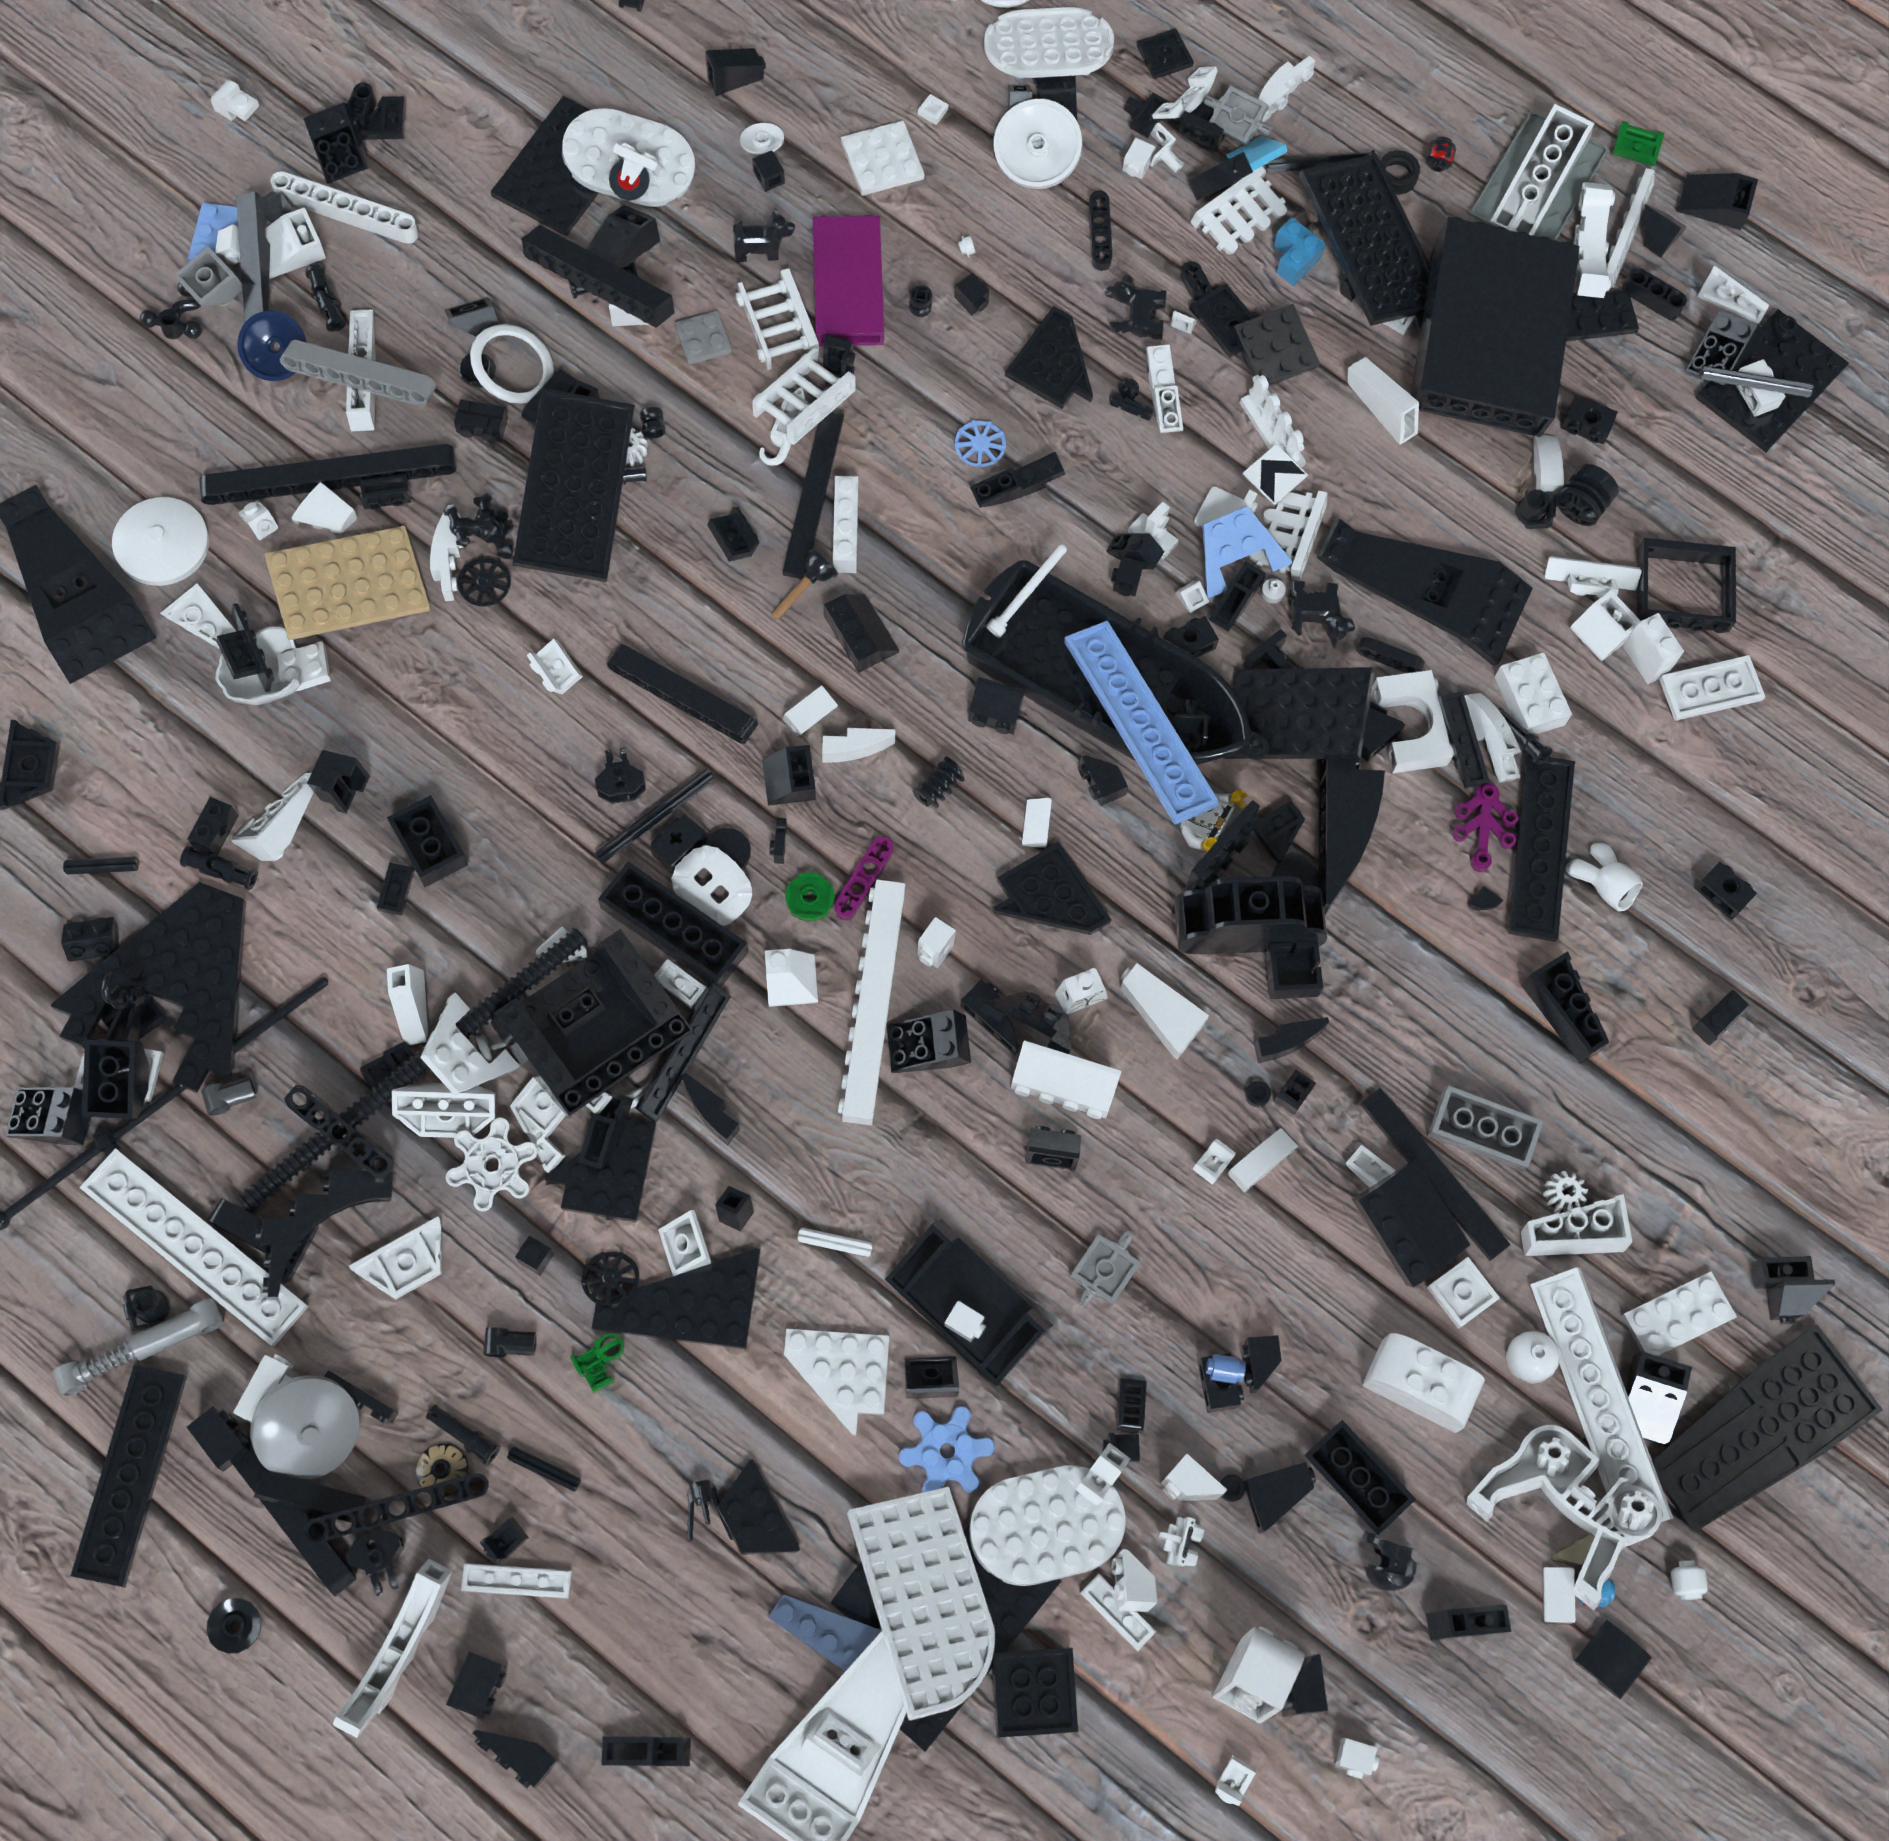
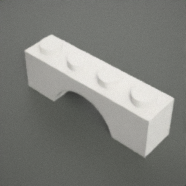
[833,476,858,573]

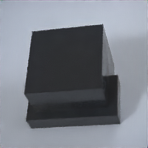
[307,750,370,813]

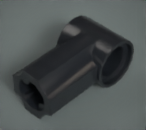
[483,1327,537,1357]

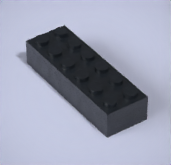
[598,861,749,988]

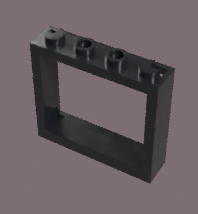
[1637,538,1736,633]

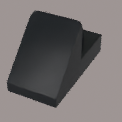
[1274,1069,1316,1115]

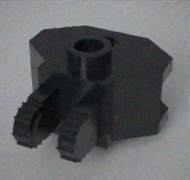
[595,747,646,804]
[346,1530,405,1596]

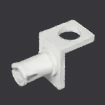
[1150,123,1185,174]

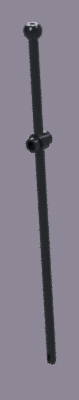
[0,977,328,1230]

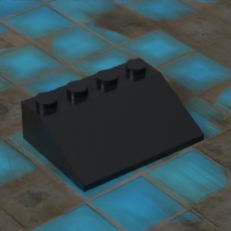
[1352,1159,1470,1288]

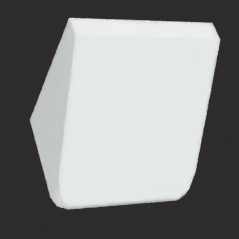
[1170,311,1197,334]
[1175,581,1209,613]

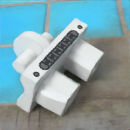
[1158,1517,1204,1566]

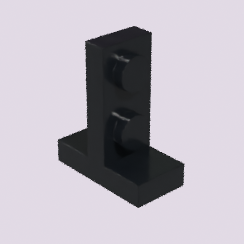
[1243,629,1298,669]

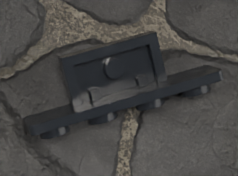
[216,603,274,692]

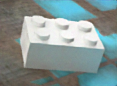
[1494,653,1572,734]

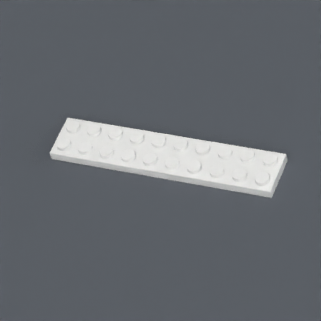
[79,1148,308,1347]
[1530,1267,1673,1522]

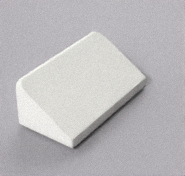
[1022,798,1052,848]
[1543,1567,1575,1624]

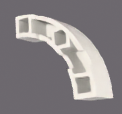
[1574,182,1615,298]

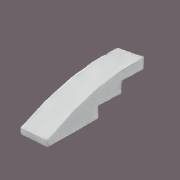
[1346,1145,1396,1188]

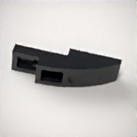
[970,452,1065,508]

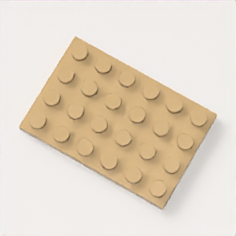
[264,526,430,640]

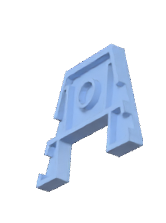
[1203,506,1293,598]

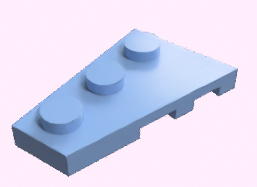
[188,203,238,262]

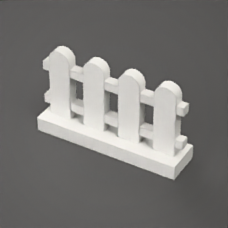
[1190,166,1287,255]
[1240,375,1306,467]
[1250,491,1328,581]

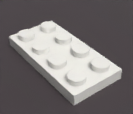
[1659,655,1765,721]
[1621,1272,1737,1356]

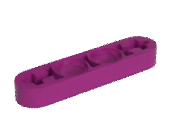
[835,837,893,920]

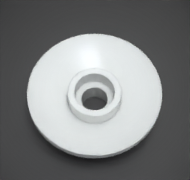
[740,123,784,154]

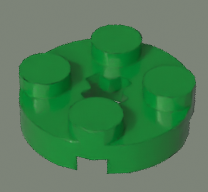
[785,872,834,922]

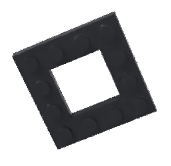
[1184,800,1260,892]

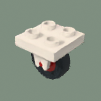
[609,143,661,201]

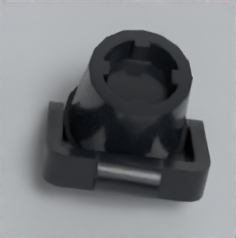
[1516,490,1557,529]
[123,1286,170,1332]

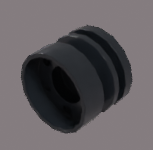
[1556,464,1619,526]

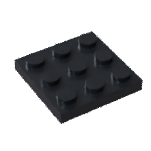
[1232,304,1321,387]
[992,1648,1078,1738]

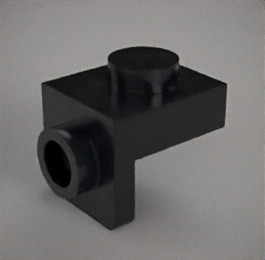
[480,1517,529,1563]

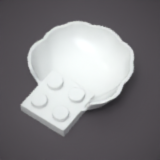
[215,627,331,705]

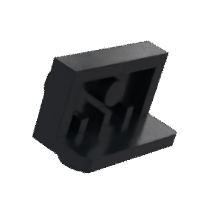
[823,335,856,377]
[360,473,411,510]
[707,506,759,562]
[61,917,118,962]

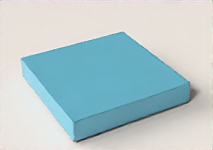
[1226,136,1288,171]

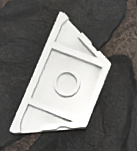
[349,1217,442,1300]

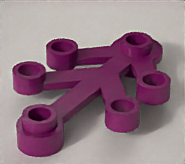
[1452,782,1518,872]

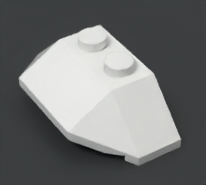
[392,1082,495,1138]

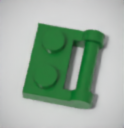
[1612,121,1664,166]

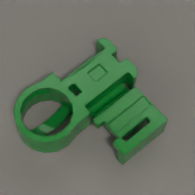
[570,1333,624,1393]

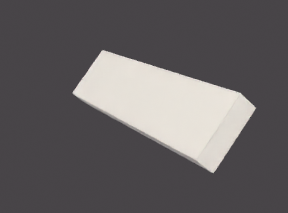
[461,1563,572,1599]

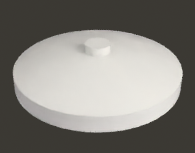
[994,99,1082,189]
[112,497,209,586]

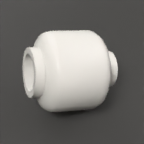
[1671,1561,1708,1600]

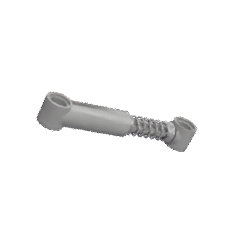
[52,1299,224,1397]

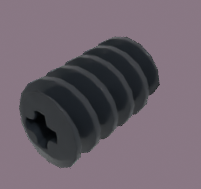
[912,756,965,808]

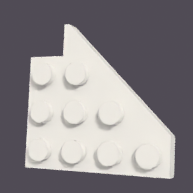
[784,1329,889,1436]

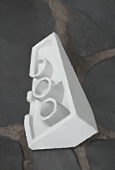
[231,773,313,861]

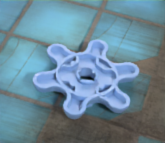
[898,1405,995,1493]

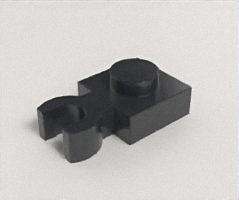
[769,818,787,864]

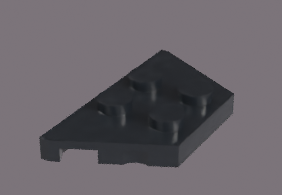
[0,720,59,810]
[717,1459,801,1555]

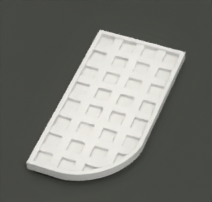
[847,1487,995,1721]

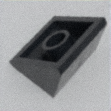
[905,1356,959,1399]

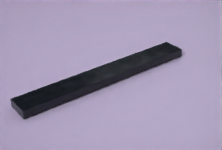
[783,412,844,579]
[1360,1088,1511,1261]

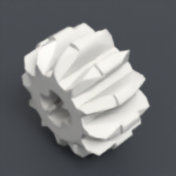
[625,428,648,468]
[1543,1171,1588,1213]

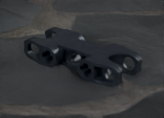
[284,1085,394,1178]

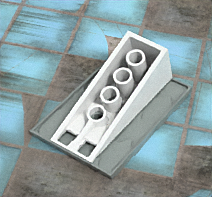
[1470,104,1609,241]

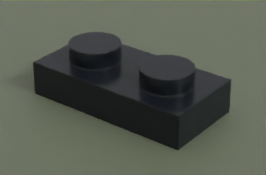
[377,863,415,916]

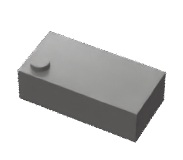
[1427,1085,1544,1171]

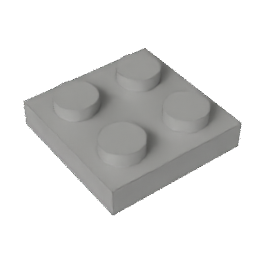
[674,310,732,365]

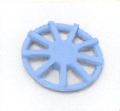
[955,420,1006,467]

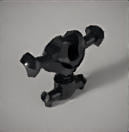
[444,493,513,559]

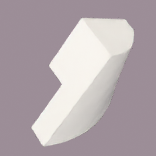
[291,482,358,534]

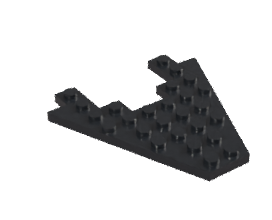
[51,882,246,1093]

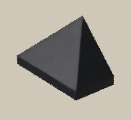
[264,192,294,223]

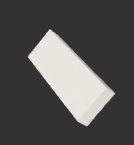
[1080,1574,1156,1651]

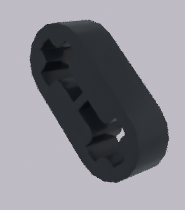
[1181,261,1212,301]

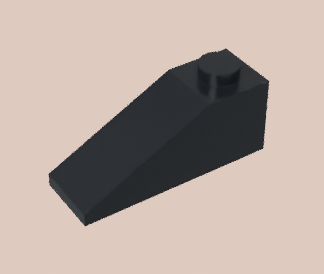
[960,979,1020,1055]
[1426,1605,1512,1641]

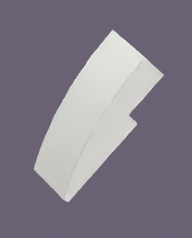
[1534,435,1564,494]
[822,728,895,763]
[1227,1128,1298,1193]

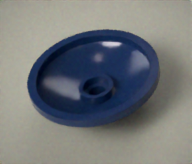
[237,311,307,381]

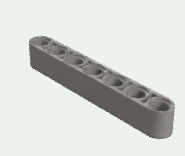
[280,340,436,406]

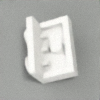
[527,639,583,694]

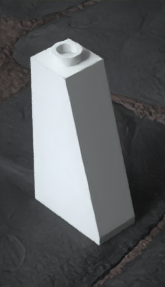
[1348,357,1419,445]
[1120,963,1209,1060]

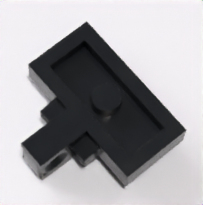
[1124,92,1171,139]

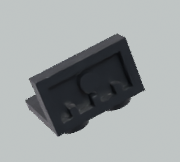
[1178,101,1226,151]

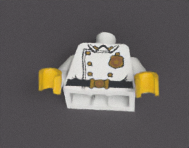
[1180,789,1248,852]

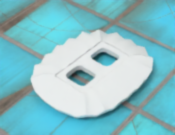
[671,845,752,926]

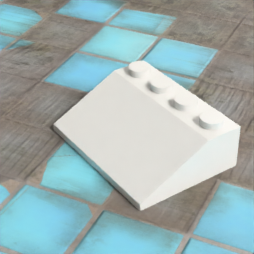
[1011,1041,1121,1119]

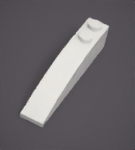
[346,309,376,432]

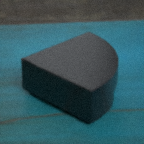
[1468,886,1503,911]

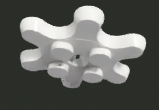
[446,1118,538,1212]

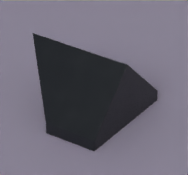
[1643,204,1687,258]

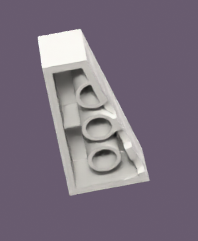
[1521,1194,1632,1256]

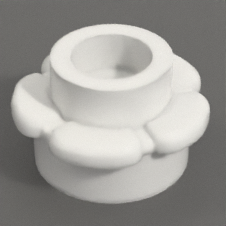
[958,236,976,258]

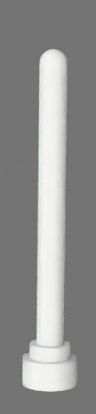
[986,544,1067,638]

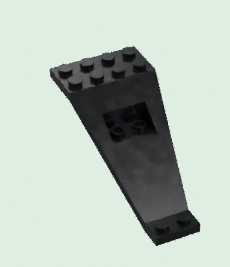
[0,485,156,684]
[1317,519,1533,665]

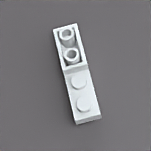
[1258,56,1316,122]
[1146,344,1183,433]
[430,505,464,601]
[1465,693,1521,783]

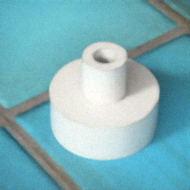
[1261,578,1286,603]

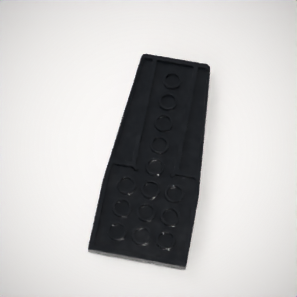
[1652,1325,1883,1530]

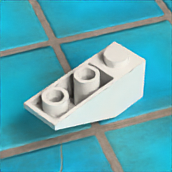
[387,964,429,1046]

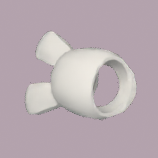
[1565,843,1643,912]

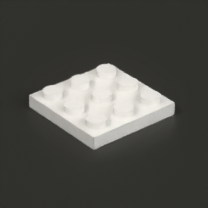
[841,120,924,196]

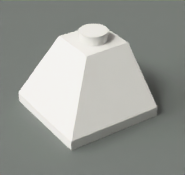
[765,949,818,1007]

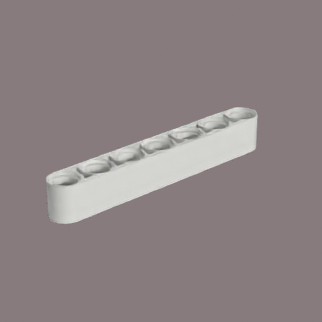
[270,171,419,244]

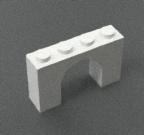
[1372,670,1454,773]

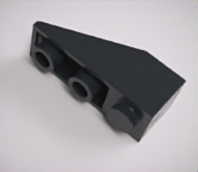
[473,1730,559,1789]

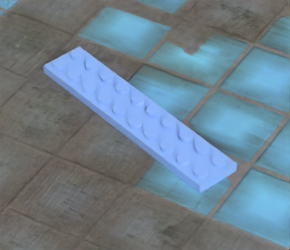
[1065,621,1219,825]

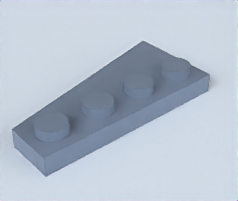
[768,1594,882,1672]

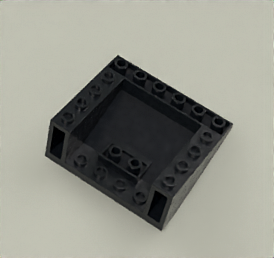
[491,929,693,1117]

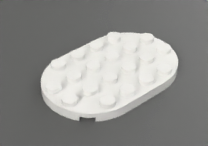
[984,7,1114,79]
[562,108,695,206]
[969,1465,1126,1586]

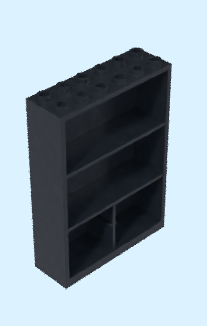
[1411,217,1580,437]

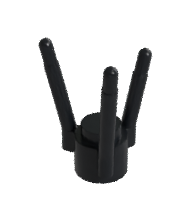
[687,1480,733,1542]

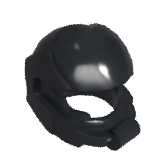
[1362,1532,1417,1591]

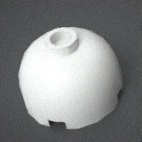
[1506,1331,1560,1384]

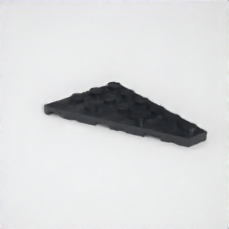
[592,1248,761,1350]

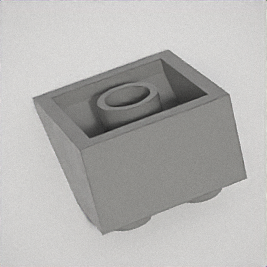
[173,246,242,307]

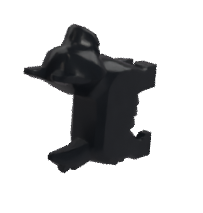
[733,209,795,262]
[1105,275,1167,340]
[1290,580,1355,649]

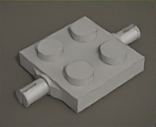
[1204,86,1273,146]
[1070,1231,1141,1308]

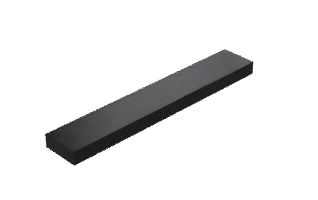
[635,983,731,1122]

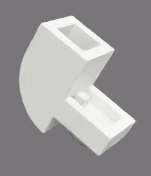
[211,80,259,121]
[1076,1443,1130,1506]

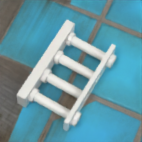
[735,269,819,370]
[752,347,855,445]

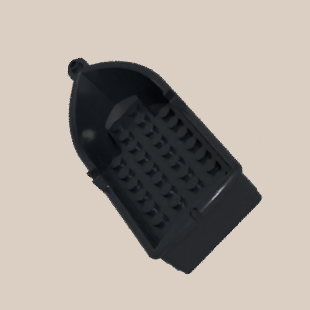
[962,560,1270,765]

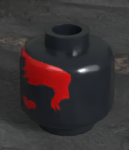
[1425,136,1456,172]

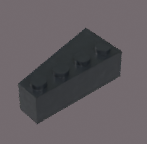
[1521,951,1609,1064]

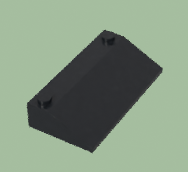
[885,1219,1053,1386]

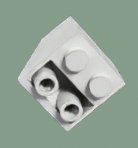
[1570,590,1641,662]

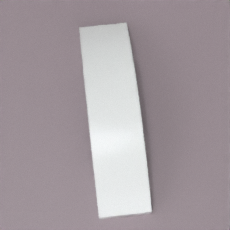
[1152,66,1217,119]

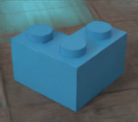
[1274,218,1326,286]

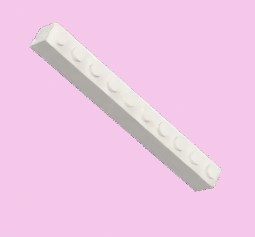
[838,880,905,1125]

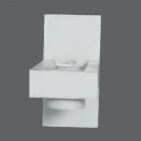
[1128,502,1179,560]

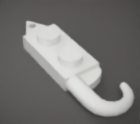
[759,387,808,466]

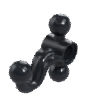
[139,282,202,340]

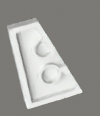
[160,584,237,650]

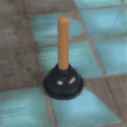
[772,549,838,620]

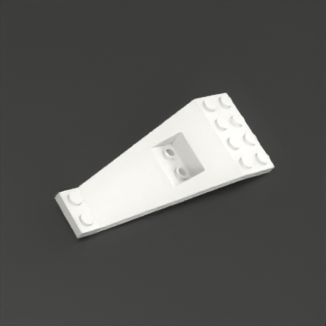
[738,1631,906,1841]

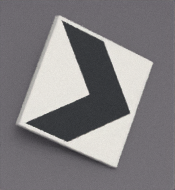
[1243,444,1308,505]

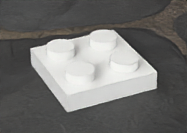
[1427,1257,1500,1329]

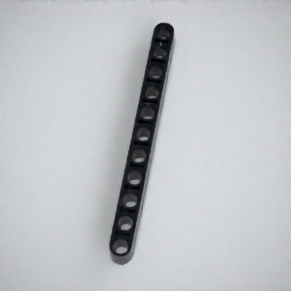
[199,444,457,505]

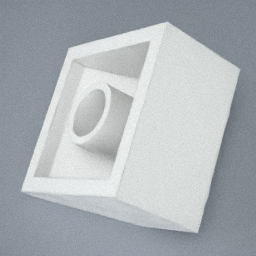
[1160,1454,1227,1501]

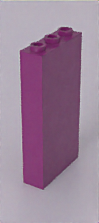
[813,215,884,346]

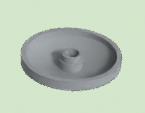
[250,1375,360,1481]

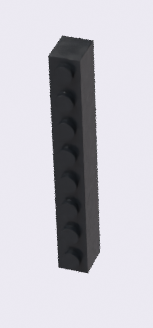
[521,225,675,328]

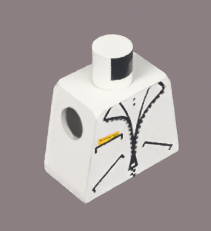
[1055,968,1108,1014]

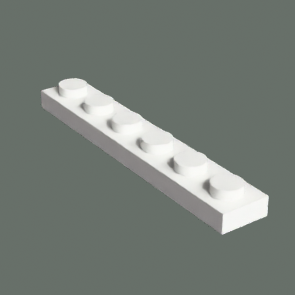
[1606,168,1655,288]

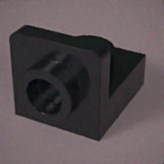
[1103,1433,1140,1462]

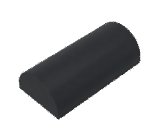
[1304,1420,1416,1536]

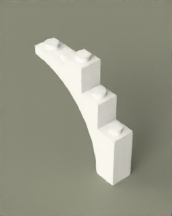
[333,1559,452,1738]

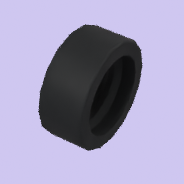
[1380,150,1420,195]

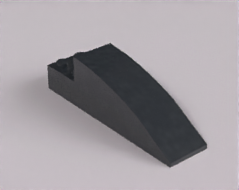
[1318,759,1385,916]

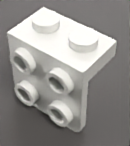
[1194,487,1258,528]

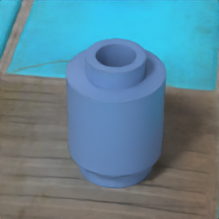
[1206,1354,1246,1384]

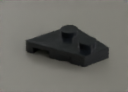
[361,96,406,140]

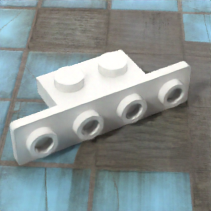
[1544,556,1642,598]

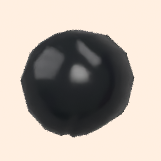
[459,353,496,388]

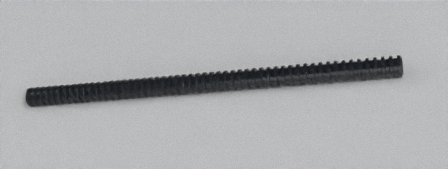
[237,928,588,1213]

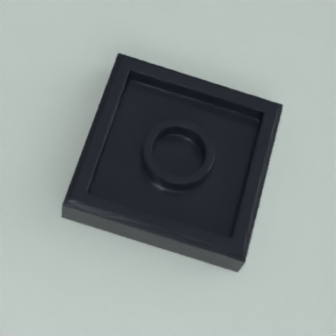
[1136,28,1194,79]

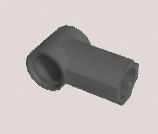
[201,1076,257,1116]

